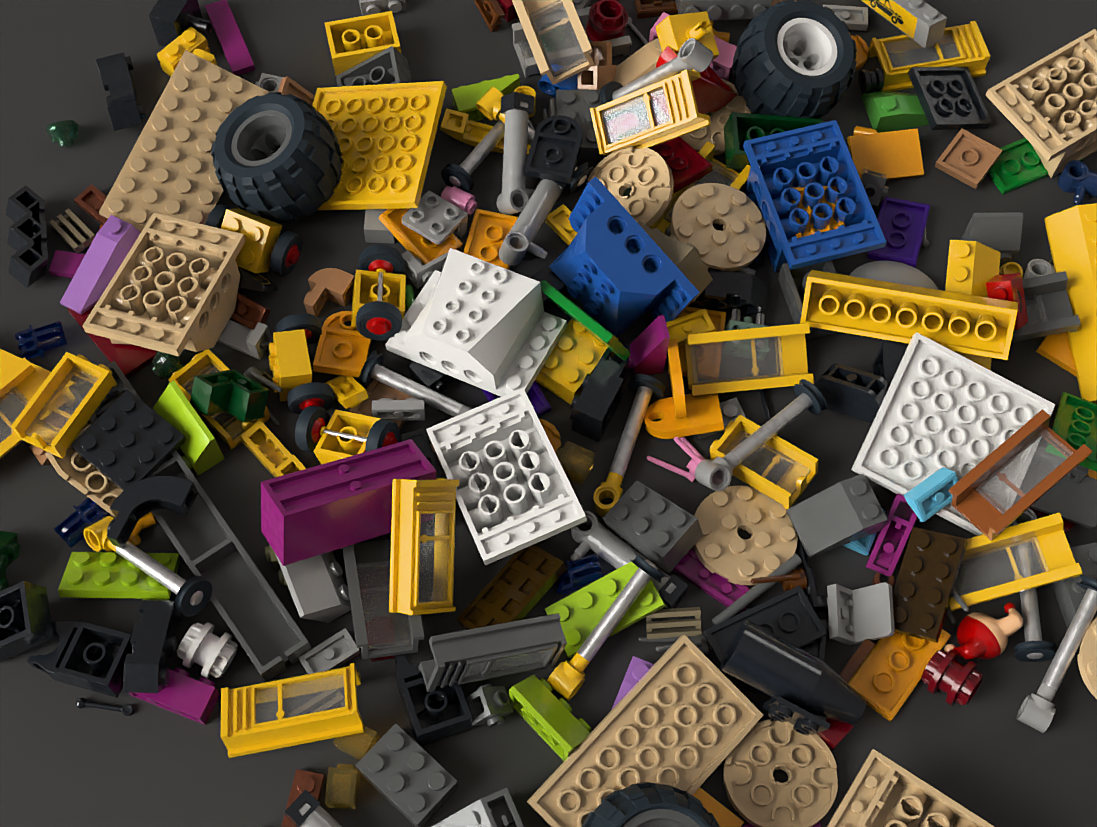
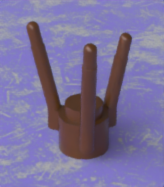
[751,568,807,591]

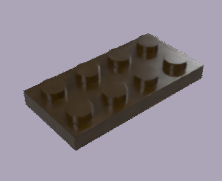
[892,527,968,643]
[457,545,567,630]

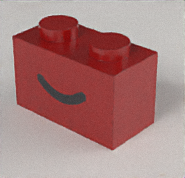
[986,273,1028,330]

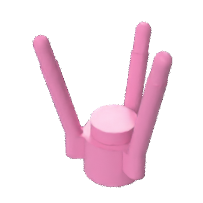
[647,437,706,482]

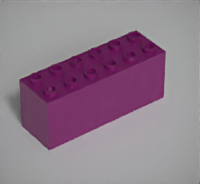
[261,439,436,566]

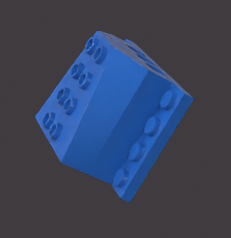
[743,120,887,272]
[549,176,700,337]

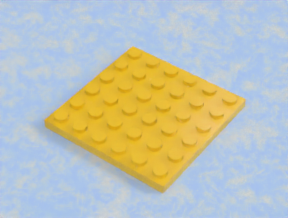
[312,81,447,210]

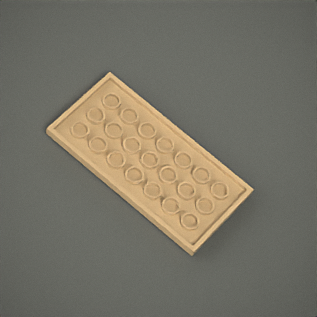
[99,50,269,232]
[527,635,763,827]

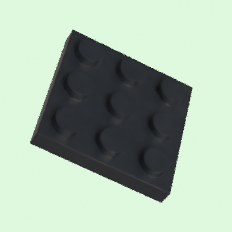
[908,67,992,130]
[70,390,186,491]

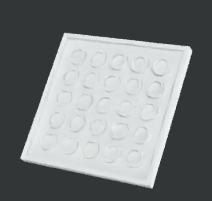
[851,332,1055,536]

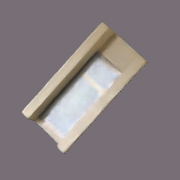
[512,0,595,85]

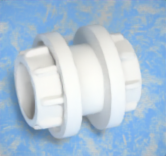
[177,622,238,678]

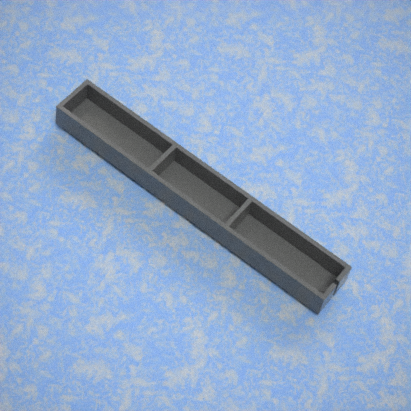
[69,361,312,682]

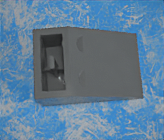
[431,787,524,827]

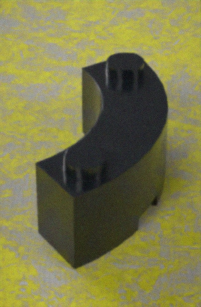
[96,52,146,131]

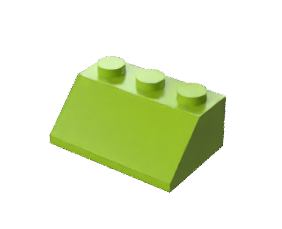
[153,381,225,476]
[509,674,592,761]

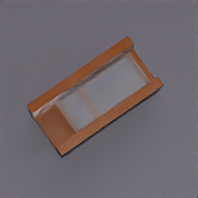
[949,409,1092,541]

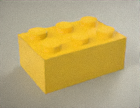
[325,11,401,76]
[535,319,618,405]

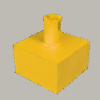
[655,11,719,60]

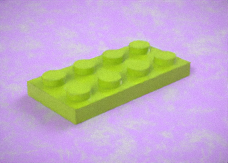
[58,552,180,599]
[545,561,666,658]

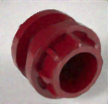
[586,0,628,41]
[921,650,983,706]

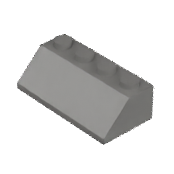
[276,551,351,623]

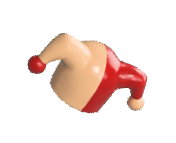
[944,602,1024,659]

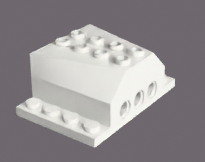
[385,248,567,397]
[426,388,587,565]

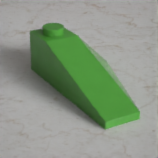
[861,91,929,133]

